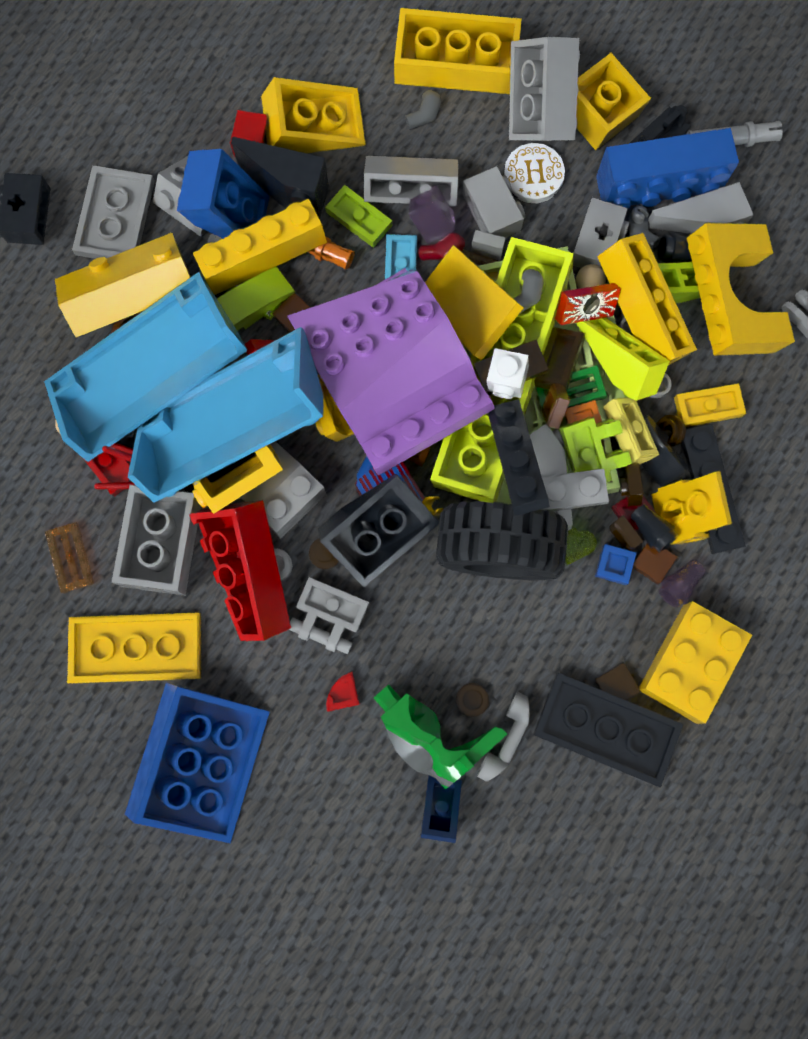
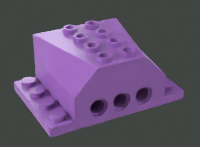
[288,268,495,475]

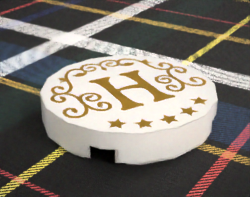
[504,143,565,204]

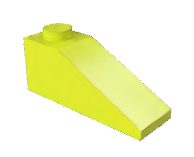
[577,318,670,401]

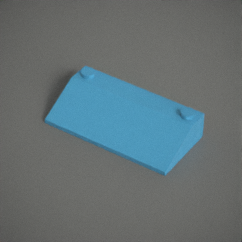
[44,272,247,462]
[128,327,323,503]

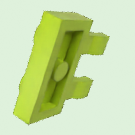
[559,417,632,482]

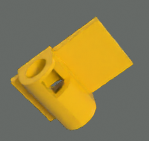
[651,471,732,545]

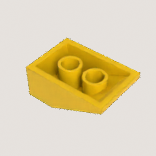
[261,77,365,153]

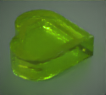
[565,526,597,566]

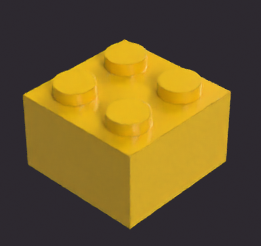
[576,53,651,150]

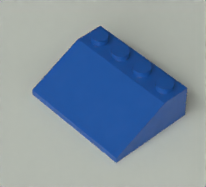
[125,682,269,843]

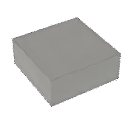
[471,230,506,260]

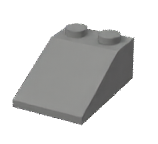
[240,442,327,539]

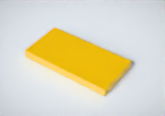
[425,245,524,360]
[67,613,201,684]

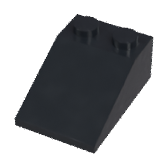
[231,137,329,220]
[318,474,439,587]

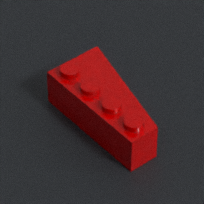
[189,500,291,641]

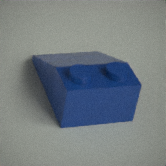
[177,149,270,238]

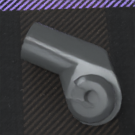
[405,90,441,130]
[628,206,661,252]
[514,269,544,314]

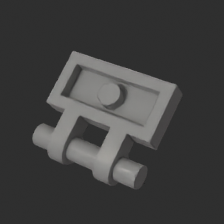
[289,577,370,654]

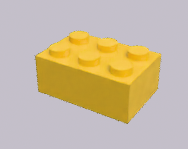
[639,601,752,724]

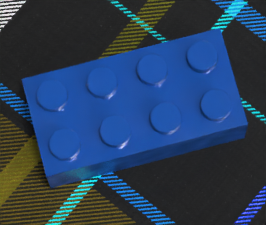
[596,128,739,208]

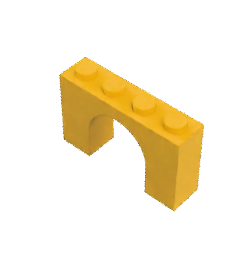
[687,223,795,356]

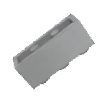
[364,156,458,206]

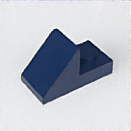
[421,775,462,843]

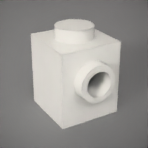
[487,348,529,399]

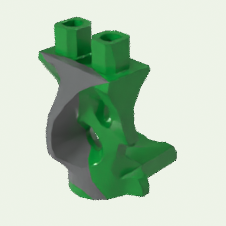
[374,684,507,789]

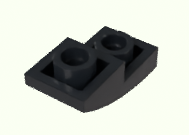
[642,414,689,487]

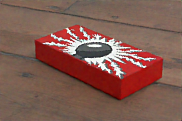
[555,283,621,325]

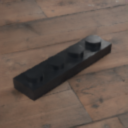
[488,399,550,516]
[682,424,746,554]

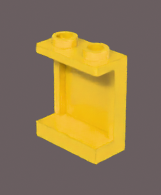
[192,444,283,514]

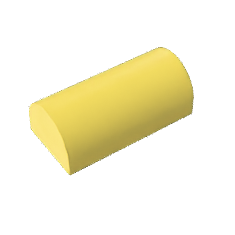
[603,398,659,465]

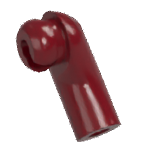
[419,233,465,261]

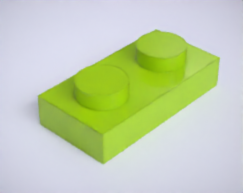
[325,185,393,248]

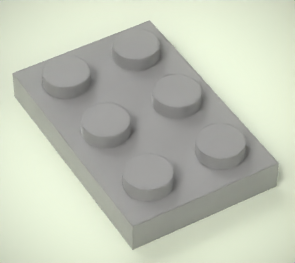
[72,165,155,259]

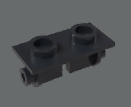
[630,105,691,143]

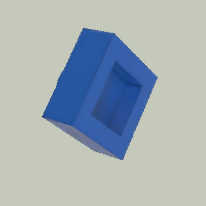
[595,544,636,585]

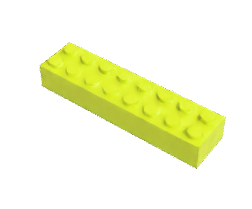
[430,237,574,503]

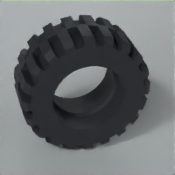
[436,501,568,581]

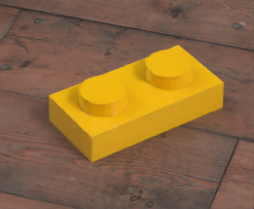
[674,383,746,427]

